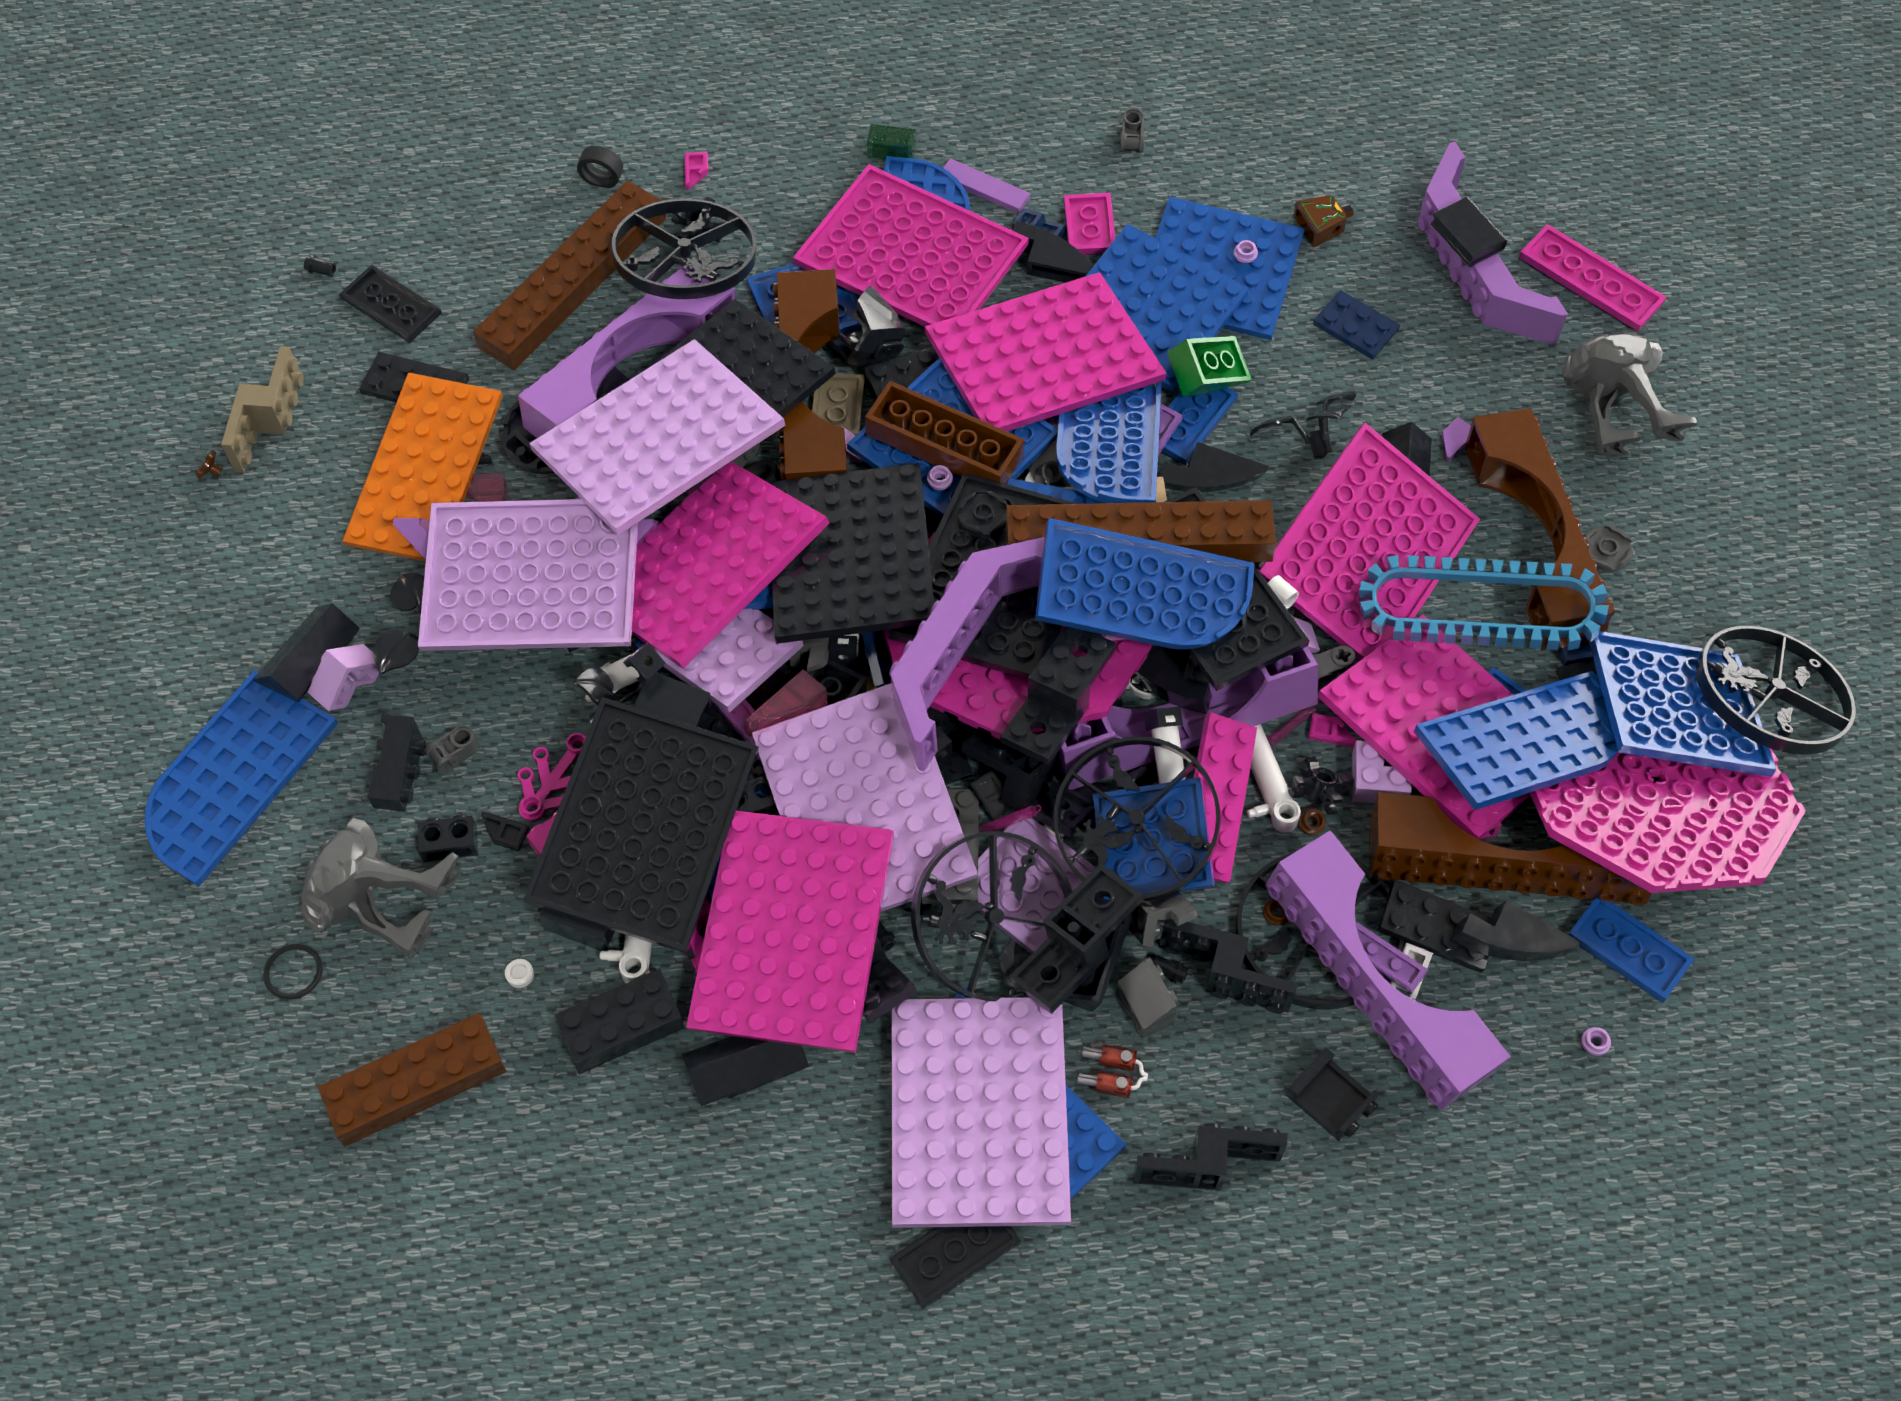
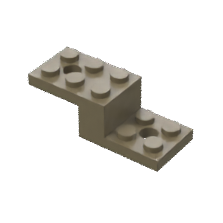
[221,346,304,473]

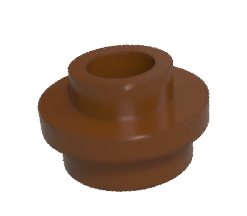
[1298,808,1326,835]
[1263,900,1289,926]

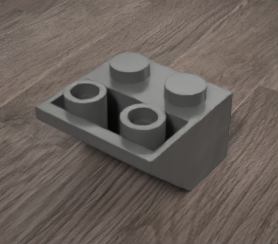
[1116,958,1178,1039]

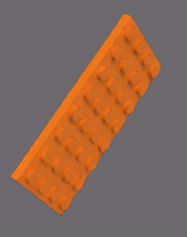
[342,373,503,562]

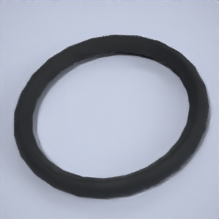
[263,944,323,1000]

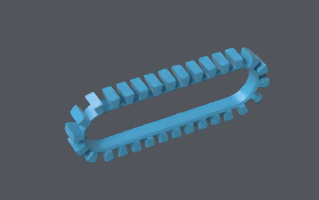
[1359,555,1609,650]

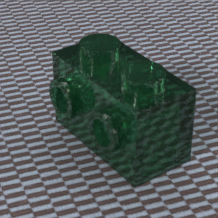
[867,124,916,161]

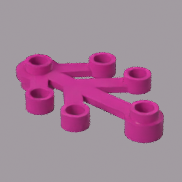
[517,733,586,821]

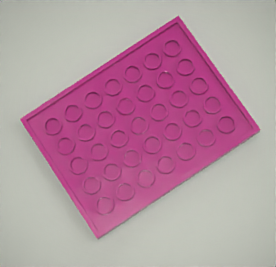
[793,164,1029,327]
[925,272,1166,431]
[1258,423,1480,661]
[632,461,829,669]
[1318,615,1531,839]
[686,811,894,1053]

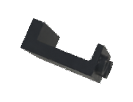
[1286,1047,1379,1141]

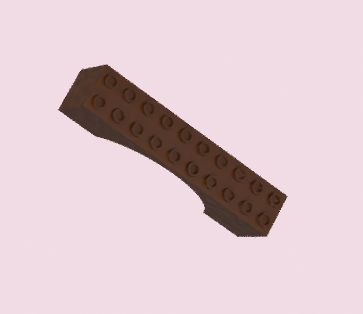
[773,269,847,480]
[1465,408,1615,651]
[1369,792,1652,905]

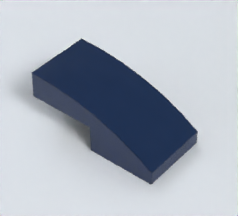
[1012,209,1067,238]

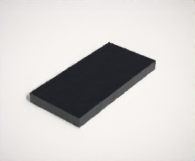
[339,265,442,344]
[889,1226,1021,1310]

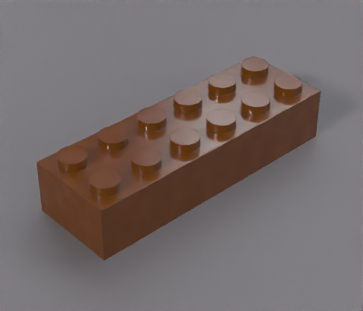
[865,381,1024,484]
[317,1013,507,1147]

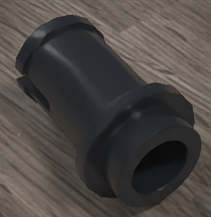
[304,255,337,277]
[877,919,896,952]
[1153,955,1189,984]

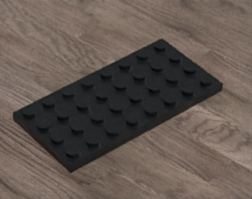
[1165,487,1310,691]

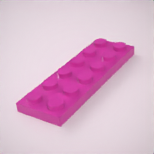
[1519,224,1667,332]
[1194,712,1257,884]

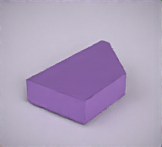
[1441,417,1471,462]

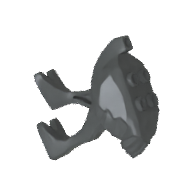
[1562,334,1697,456]
[301,818,460,959]

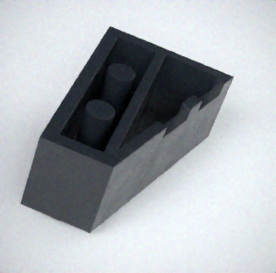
[368,714,426,812]

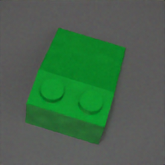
[1167,336,1252,397]

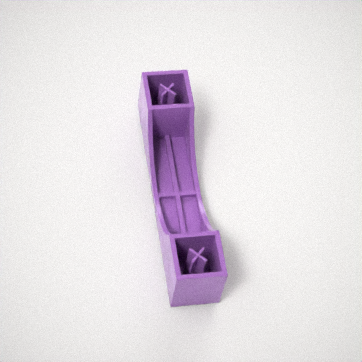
[518,266,735,438]
[1057,646,1318,790]
[1265,831,1511,1111]

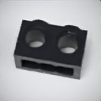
[418,815,478,862]

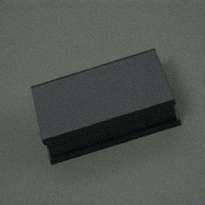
[1431,196,1507,267]

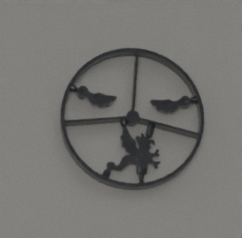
[612,199,756,299]
[1696,626,1856,755]
[1053,736,1221,902]
[911,831,1073,1001]
[1236,852,1404,1010]

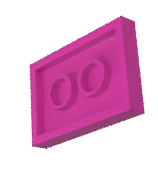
[1064,193,1115,255]

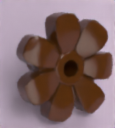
[196,450,223,479]

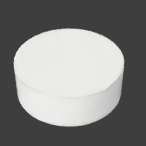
[505,959,534,988]

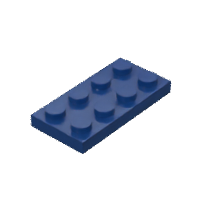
[1161,388,1238,465]
[1568,897,1695,1003]

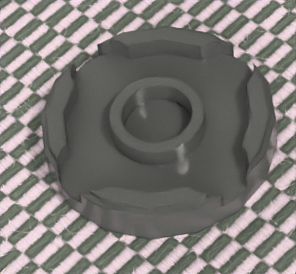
[1585,526,1634,572]

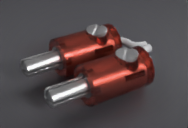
[1077,1044,1148,1099]

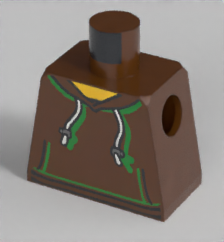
[1293,195,1354,248]

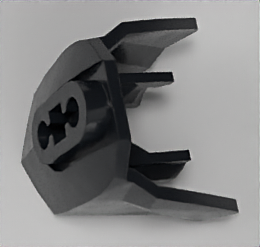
[830,286,905,366]

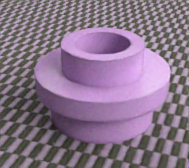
[1234,240,1258,263]
[927,465,953,490]
[1581,1027,1611,1056]

